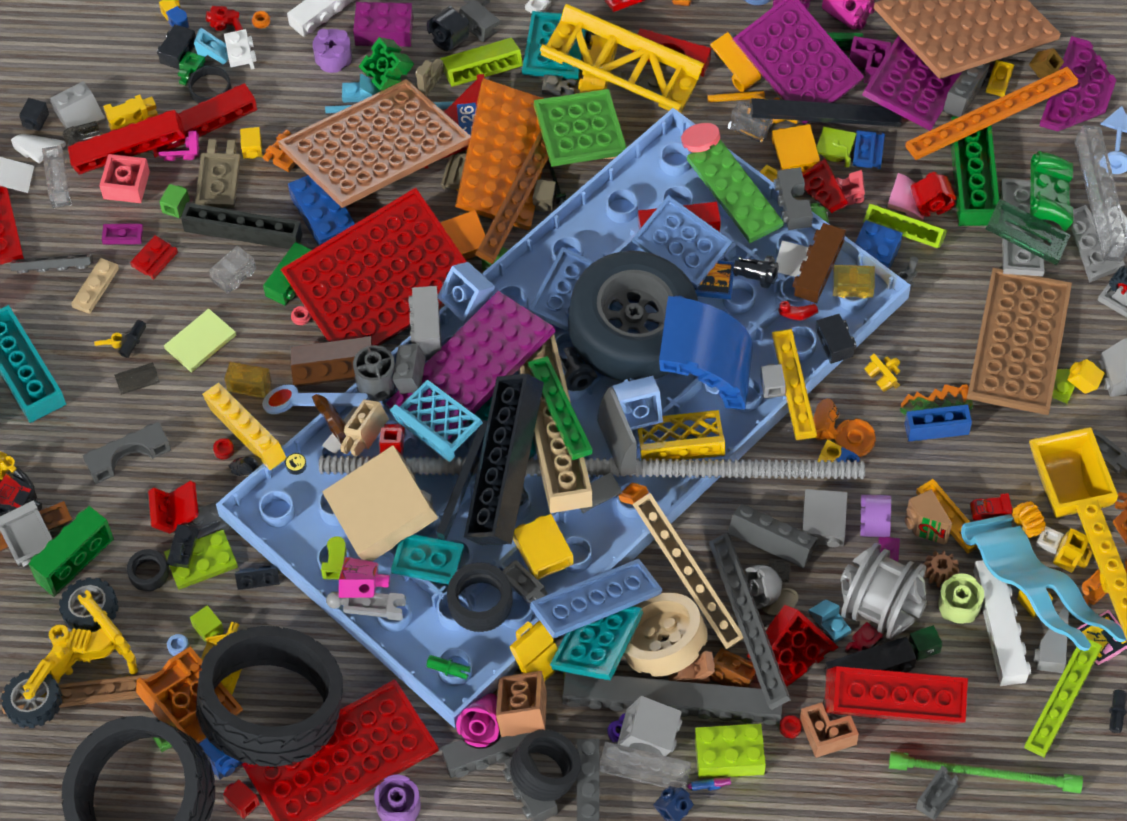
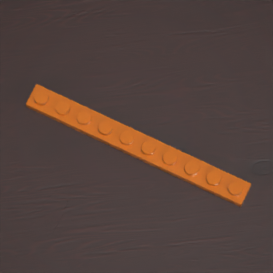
[905,67,1078,160]

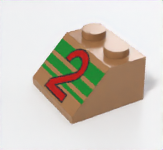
[904,490,952,545]

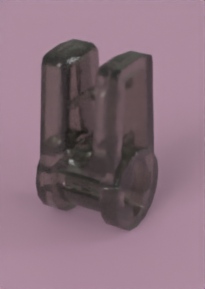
[63,121,103,146]

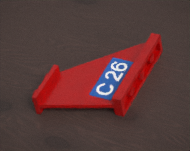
[424,74,485,169]

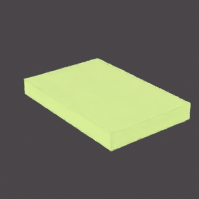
[164,309,236,373]

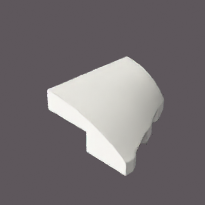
[11,134,67,164]

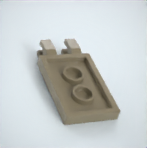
[195,139,241,208]

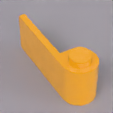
[710,32,761,92]

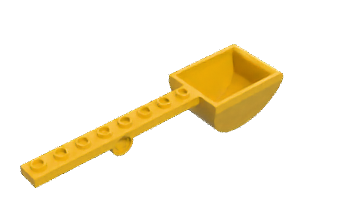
[1029,427,1127,640]

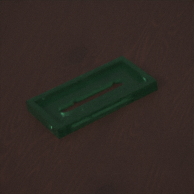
[985,199,1071,266]

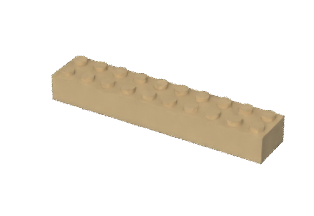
[518,334,592,513]

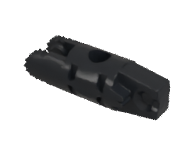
[228,456,262,476]

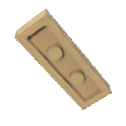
[71,258,119,314]

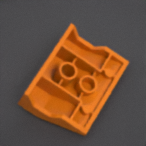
[136,647,243,744]

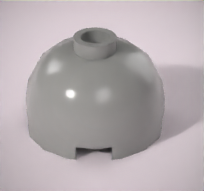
[744,565,782,609]

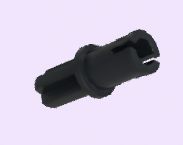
[118,320,146,358]
[1109,689,1127,733]

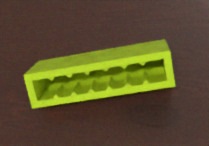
[440,37,523,87]
[863,204,948,248]

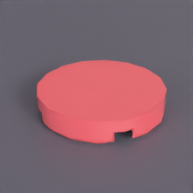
[681,123,720,152]

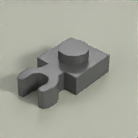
[542,75,576,96]

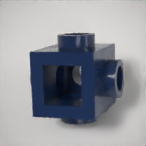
[653,786,694,821]

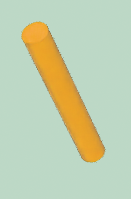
[707,91,765,103]

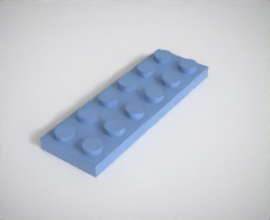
[530,559,662,639]

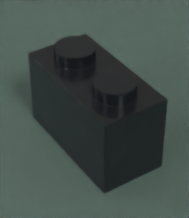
[157,24,196,70]
[815,314,857,364]

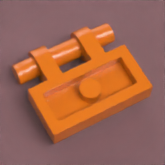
[262,130,296,172]

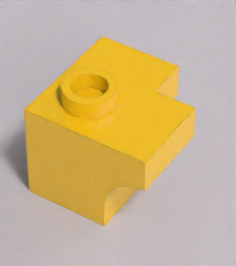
[1052,528,1093,573]

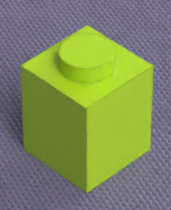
[190,605,225,643]

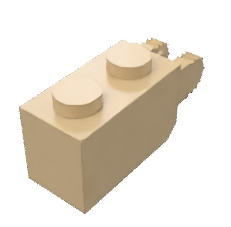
[340,399,389,456]

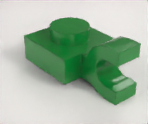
[177,51,205,86]

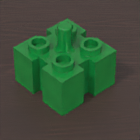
[358,37,414,91]

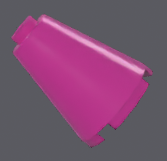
[456,693,500,747]

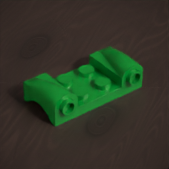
[1030,151,1074,231]

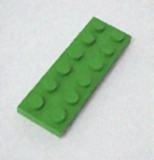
[687,139,784,243]

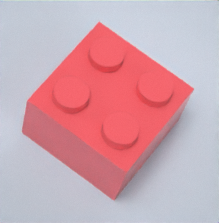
[99,154,150,203]

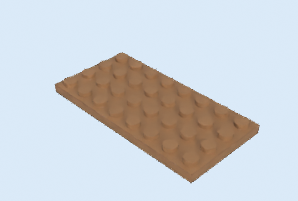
[967,268,1072,415]

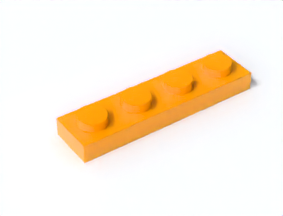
[916,479,978,554]

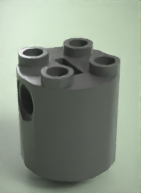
[353,345,397,402]

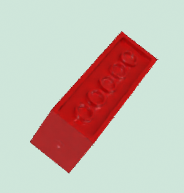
[824,666,968,725]

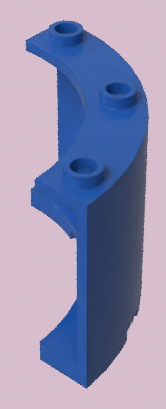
[659,296,753,410]

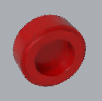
[213,438,234,460]
[779,715,802,738]

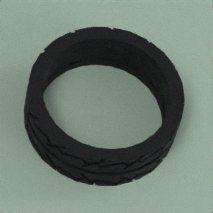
[196,626,343,767]
[61,716,216,821]

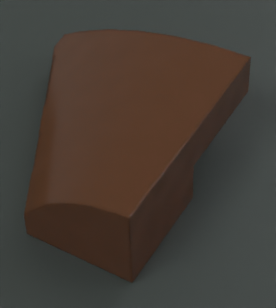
[312,394,346,444]

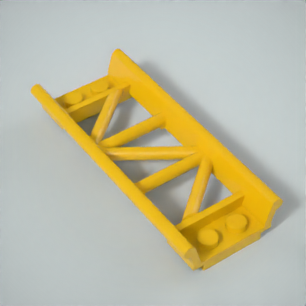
[540,4,704,113]

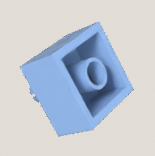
[438,262,495,322]
[613,376,663,430]

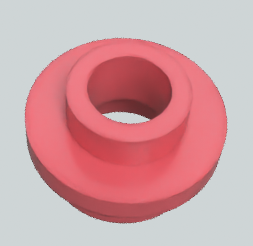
[291,306,311,325]

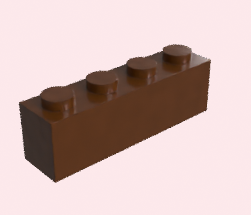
[792,223,846,304]

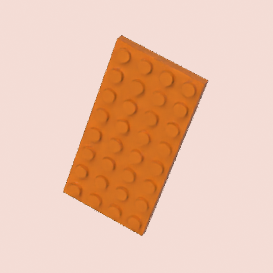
[455,79,544,231]

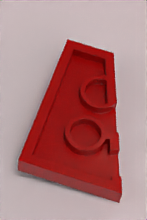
[802,159,848,213]

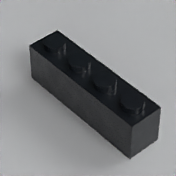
[824,636,916,674]

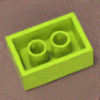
[695,724,766,779]

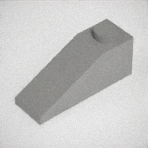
[1033,606,1069,673]

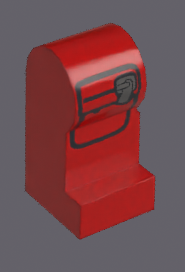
[969,493,1013,521]

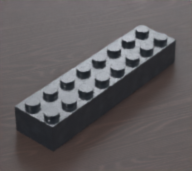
[464,374,544,545]

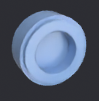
[167,634,189,656]

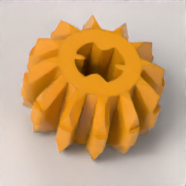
[1012,501,1046,538]

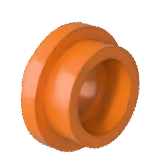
[252,11,271,29]

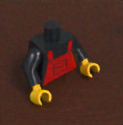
[0,456,42,516]

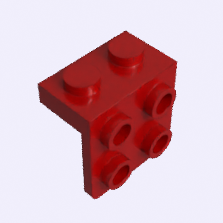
[148,481,198,534]

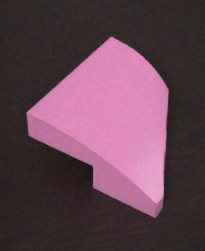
[887,173,924,221]

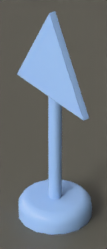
[1100,106,1127,174]

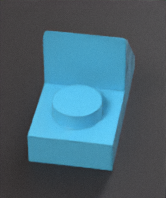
[194,28,228,64]
[342,74,381,103]
[808,600,852,643]

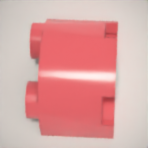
[836,170,865,209]

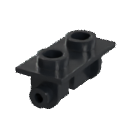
[235,564,280,590]

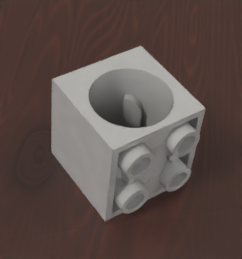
[616,696,682,764]

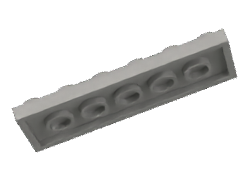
[1001,179,1044,276]

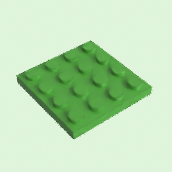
[534,89,627,167]

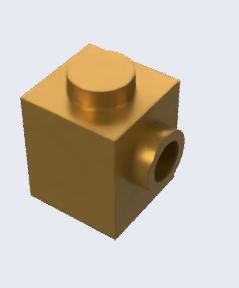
[1029,48,1064,78]

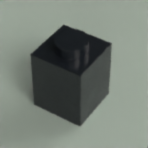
[19,98,49,131]

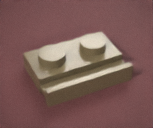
[441,154,466,189]

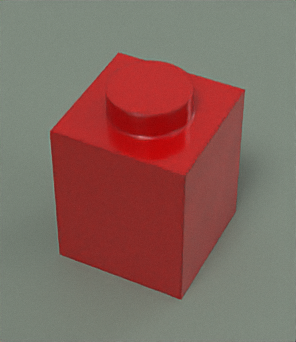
[223,779,260,819]

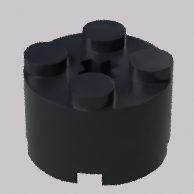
[426,6,469,51]

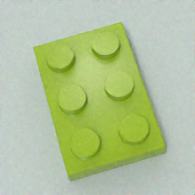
[164,530,238,590]

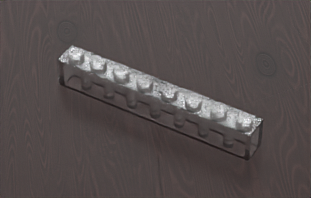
[1074,125,1127,262]

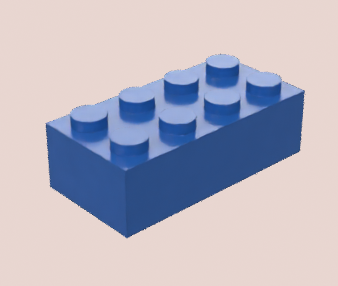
[288,175,355,246]

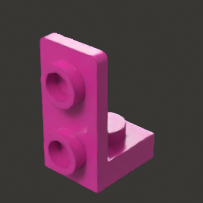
[159,131,200,161]

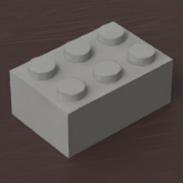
[409,286,441,361]

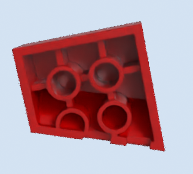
[747,605,838,687]

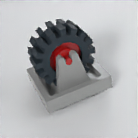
[1098,266,1127,318]

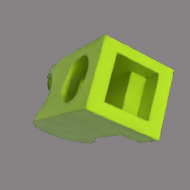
[321,536,347,580]

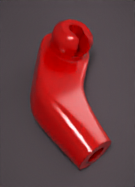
[778,301,819,321]

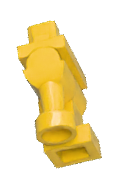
[103,95,158,130]

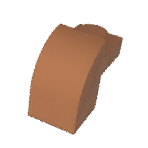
[668,651,715,684]

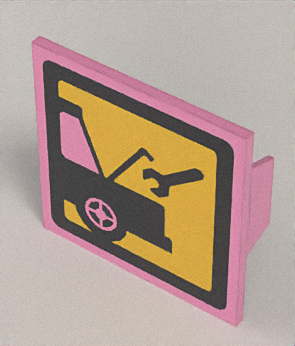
[1077,610,1127,666]

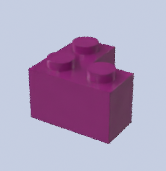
[850,36,891,84]

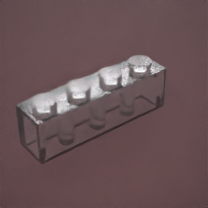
[600,742,692,790]

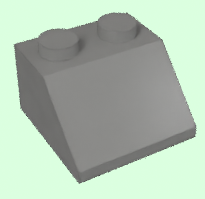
[50,81,105,137]
[1097,338,1127,397]

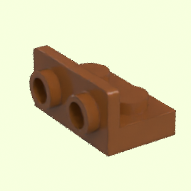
[709,648,757,688]

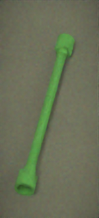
[889,751,1083,794]

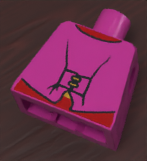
[339,557,390,598]

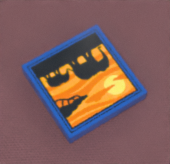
[694,261,735,300]

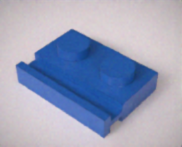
[853,130,885,169]

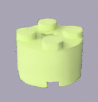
[938,574,984,623]

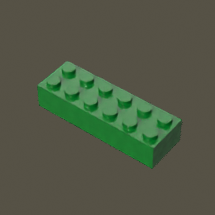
[950,117,1000,226]

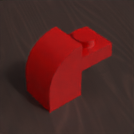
[379,424,405,457]

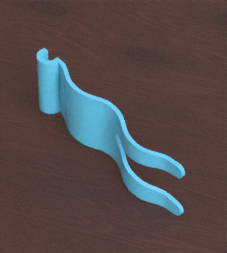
[961,514,1126,651]

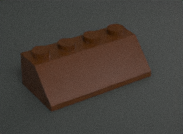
[291,336,372,387]

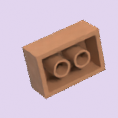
[496,671,547,737]

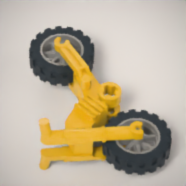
[1,577,138,728]

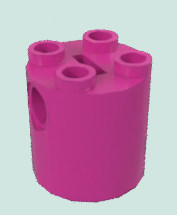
[822,0,875,30]

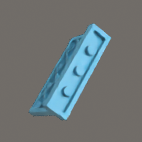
[390,380,483,462]

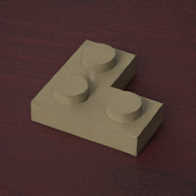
[415,58,444,97]

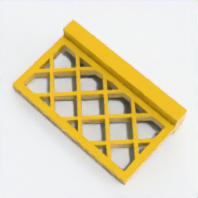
[637,410,725,461]

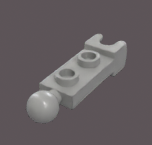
[326,592,406,621]

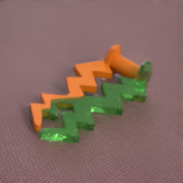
[900,384,974,416]

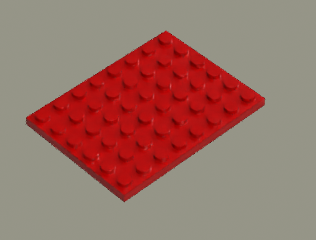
[281,187,467,346]

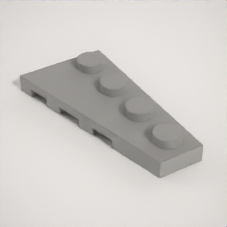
[1071,205,1125,283]

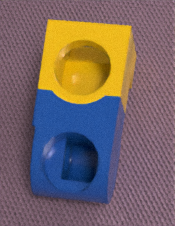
[159,0,189,28]
[817,439,860,462]

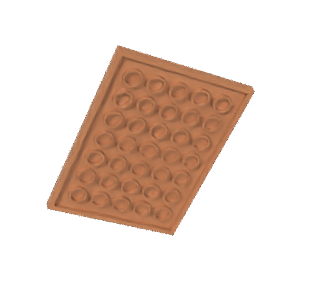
[874,0,1061,79]
[278,79,471,208]

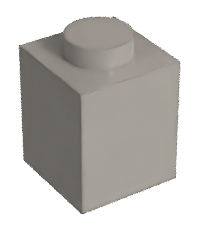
[760,364,786,398]

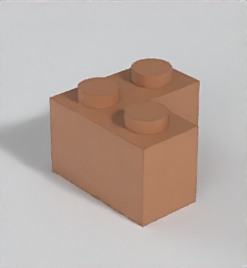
[800,702,859,758]

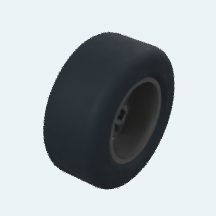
[568,251,698,382]

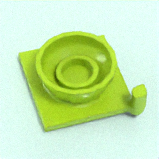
[816,127,856,168]

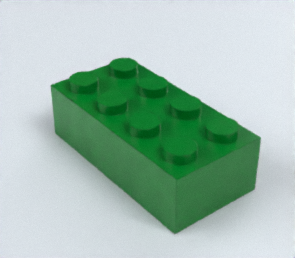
[28,506,114,597]

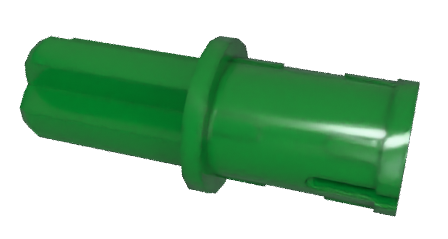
[426,655,471,680]

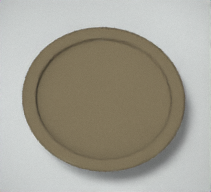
[762,588,799,616]

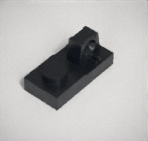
[167,524,199,568]

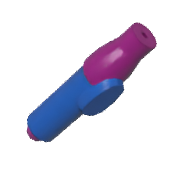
[687,777,731,791]

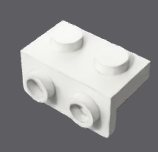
[224,29,257,70]

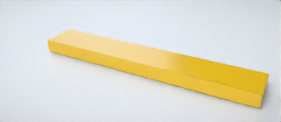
[772,329,817,440]

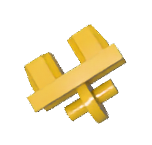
[864,354,901,392]

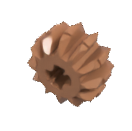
[923,551,959,587]

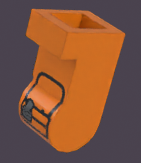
[813,399,840,440]

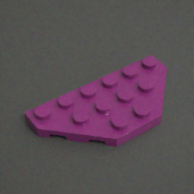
[1039,36,1116,132]

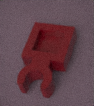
[845,622,883,653]

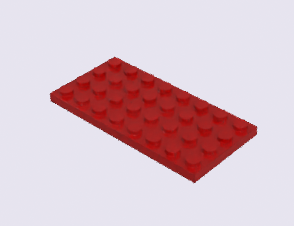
[242,679,439,821]

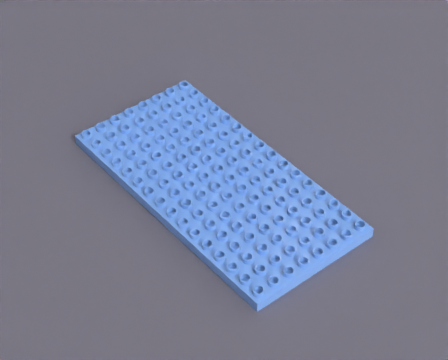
[216,108,911,729]

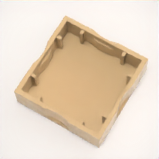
[322,446,438,562]

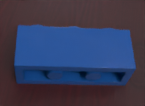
[904,405,972,442]

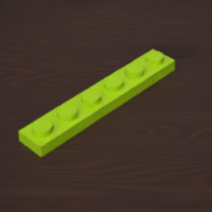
[1024,638,1102,758]

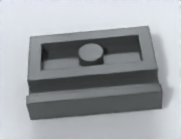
[188,500,232,539]

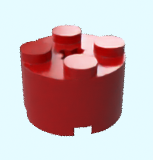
[911,172,956,217]

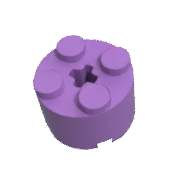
[312,29,352,73]
[860,494,891,537]
[374,775,421,821]

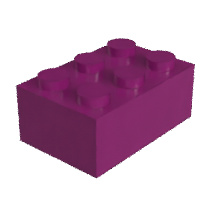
[353,2,414,47]

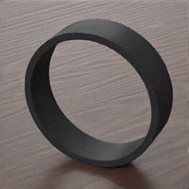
[188,66,231,104]

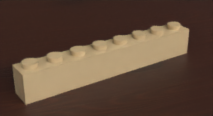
[632,493,744,650]

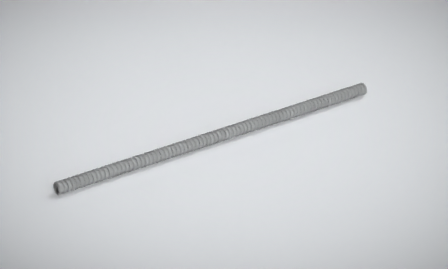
[319,456,865,479]

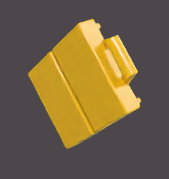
[509,620,558,682]

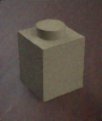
[533,180,556,212]

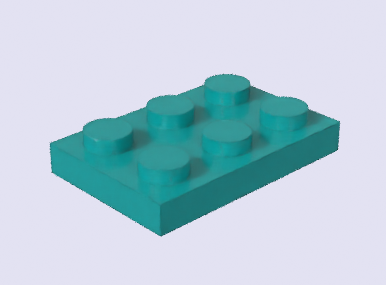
[391,535,464,585]

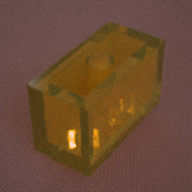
[833,265,875,298]
[224,362,272,398]

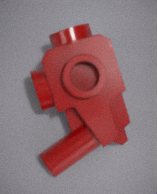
[206,6,243,31]

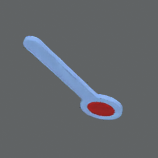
[262,385,369,414]

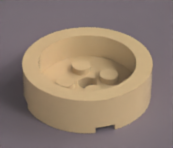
[624,593,708,676]

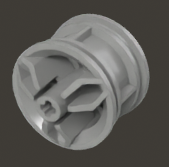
[840,542,927,640]

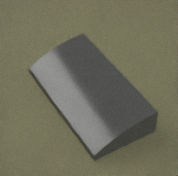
[597,387,637,476]

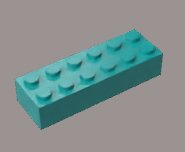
[0,305,67,423]

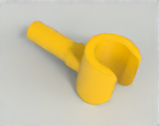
[94,333,122,349]

